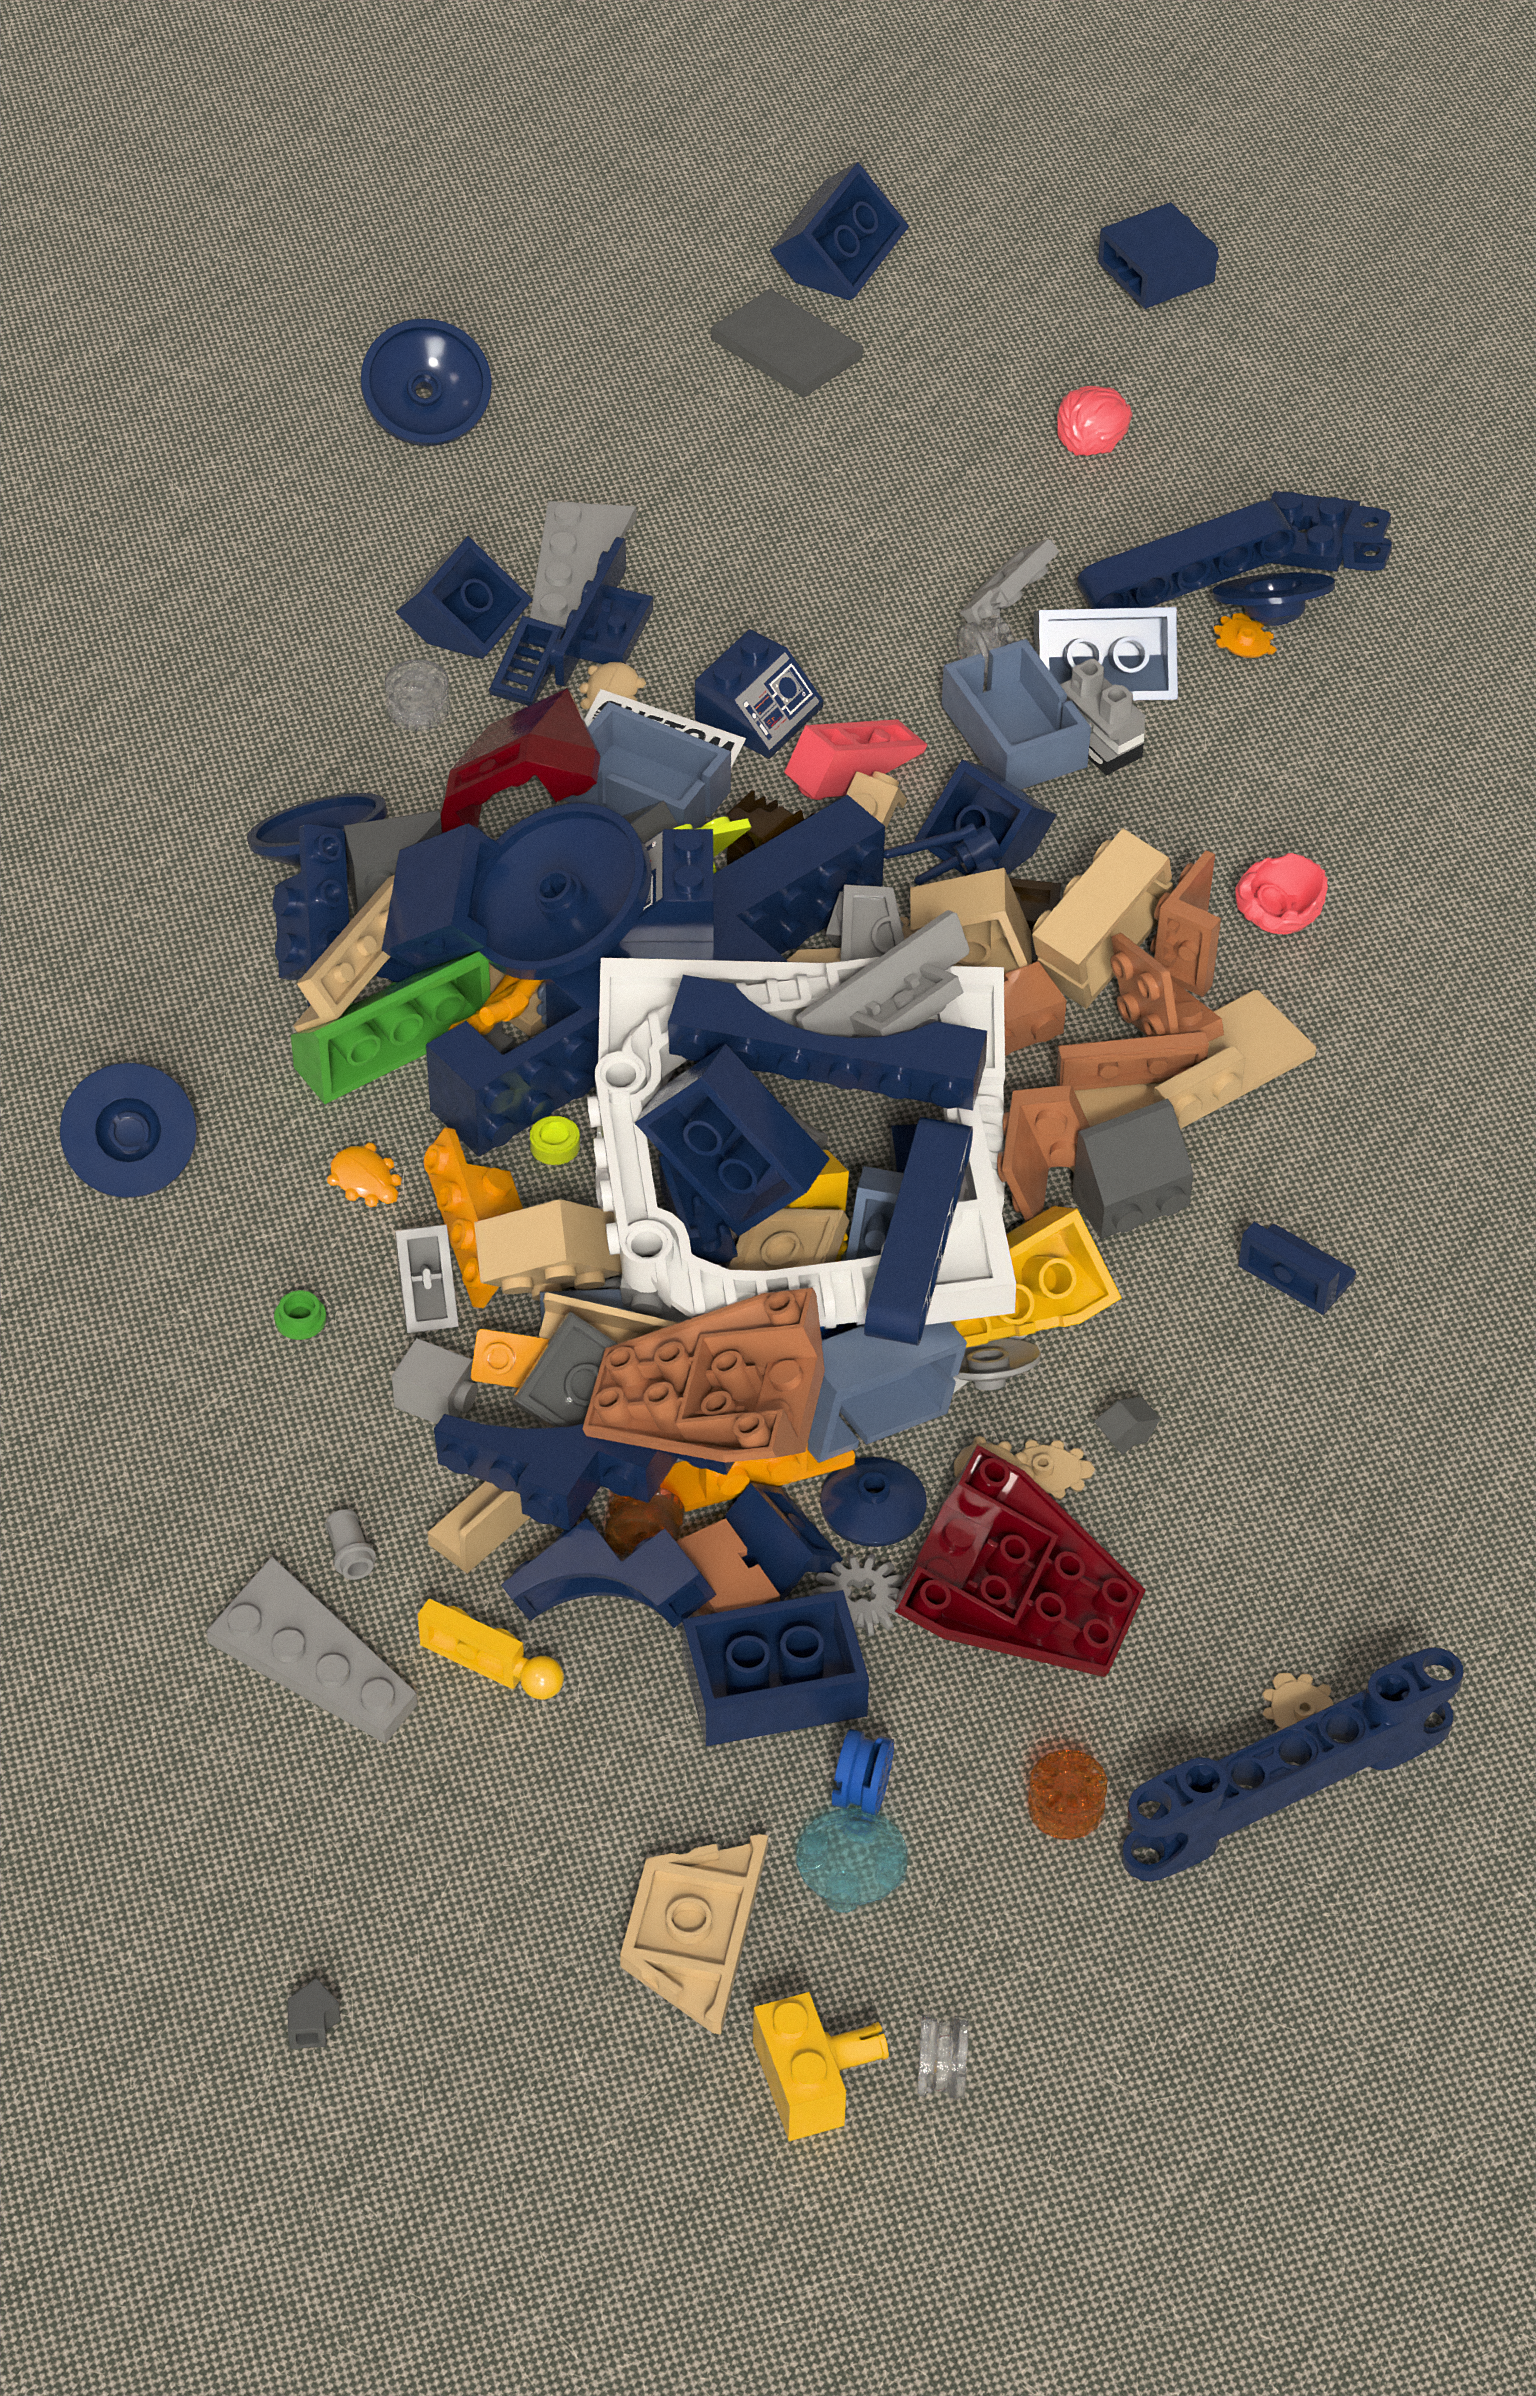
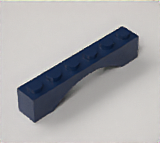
[668,974,987,1111]

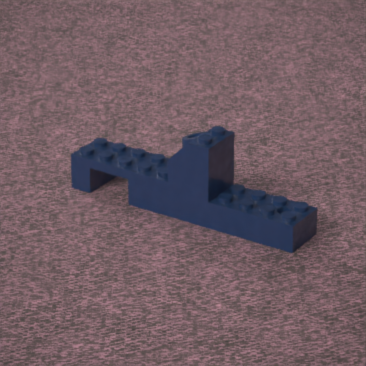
[426,794,885,1157]

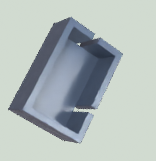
[941,639,1091,790]
[562,702,731,829]
[808,1322,967,1463]

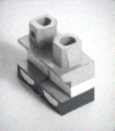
[1060,659,1145,776]

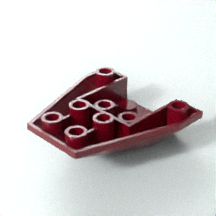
[439,688,601,833]
[895,1444,1146,1677]

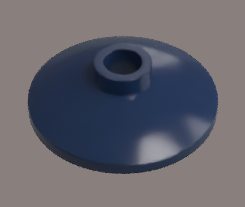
[820,1457,927,1547]

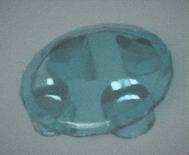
[796,1808,908,1913]

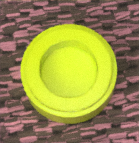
[530,1116,580,1165]

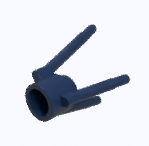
[883,823,1003,885]

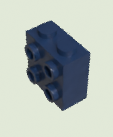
[1098,202,1219,309]

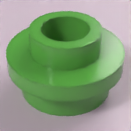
[274,1290,326,1340]

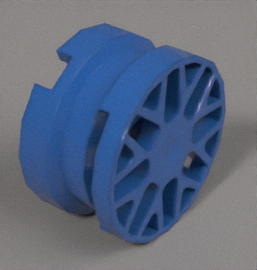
[832,1729,895,1816]

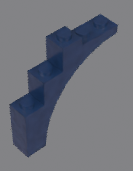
[434,1414,735,1531]

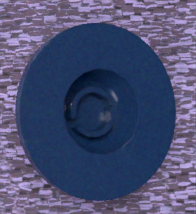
[1213,572,1335,626]
[60,1063,197,1198]

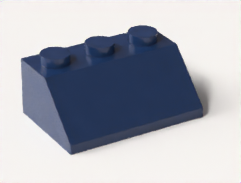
[769,162,909,300]

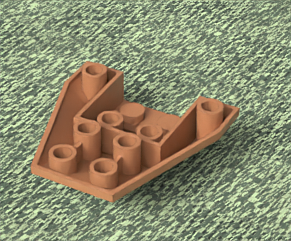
[582,1288,825,1463]

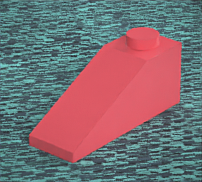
[784,719,927,800]

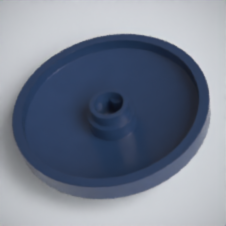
[468,803,652,980]

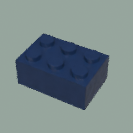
[634,1044,830,1237]
[682,1590,869,1746]

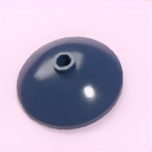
[360,319,492,446]
[247,793,388,866]

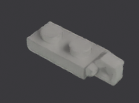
[960,539,1059,634]

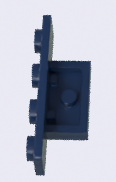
[550,537,653,687]
[273,824,354,1008]

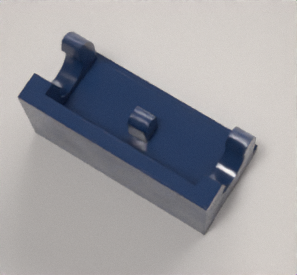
[658,1156,738,1265]

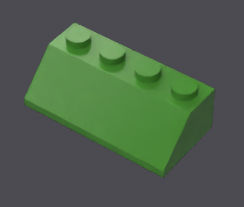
[291,950,490,1104]

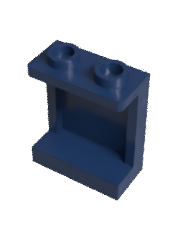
[382,823,500,973]

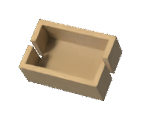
[1032,828,1174,1009]

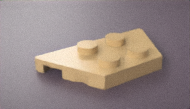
[620,1834,768,2035]

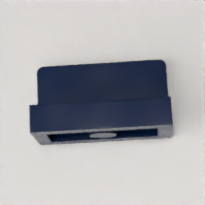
[1238,1222,1356,1315]
[722,1483,843,1601]

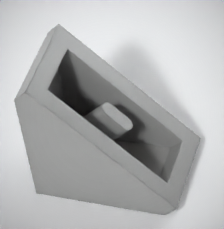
[395,1224,459,1333]

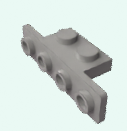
[796,910,970,1038]

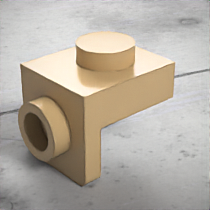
[846,771,907,830]

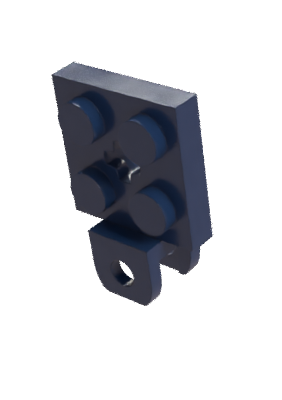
[1270,491,1392,572]

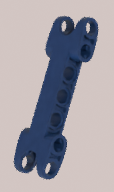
[1122,1647,1464,1882]

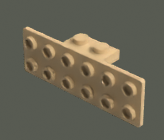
[1069,990,1316,1172]

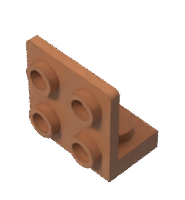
[1150,850,1221,997]
[1110,933,1224,1042]
[997,1085,1090,1222]

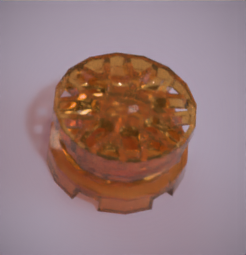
[604,1487,685,1556]
[1027,1749,1108,1840]

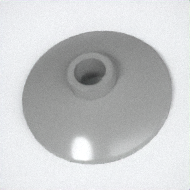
[954,1338,1041,1391]

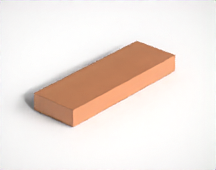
[1056,1032,1209,1091]

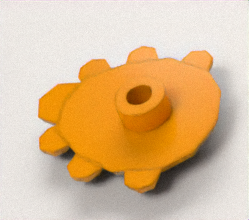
[1214,613,1277,658]
[327,1142,402,1207]

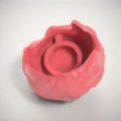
[1057,386,1132,456]
[1235,853,1328,935]

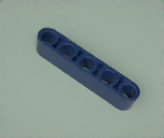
[1077,500,1297,609]
[864,1117,973,1346]

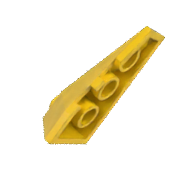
[951,1206,1122,1348]

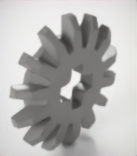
[812,1554,905,1637]

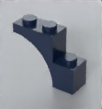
[501,1518,717,1629]

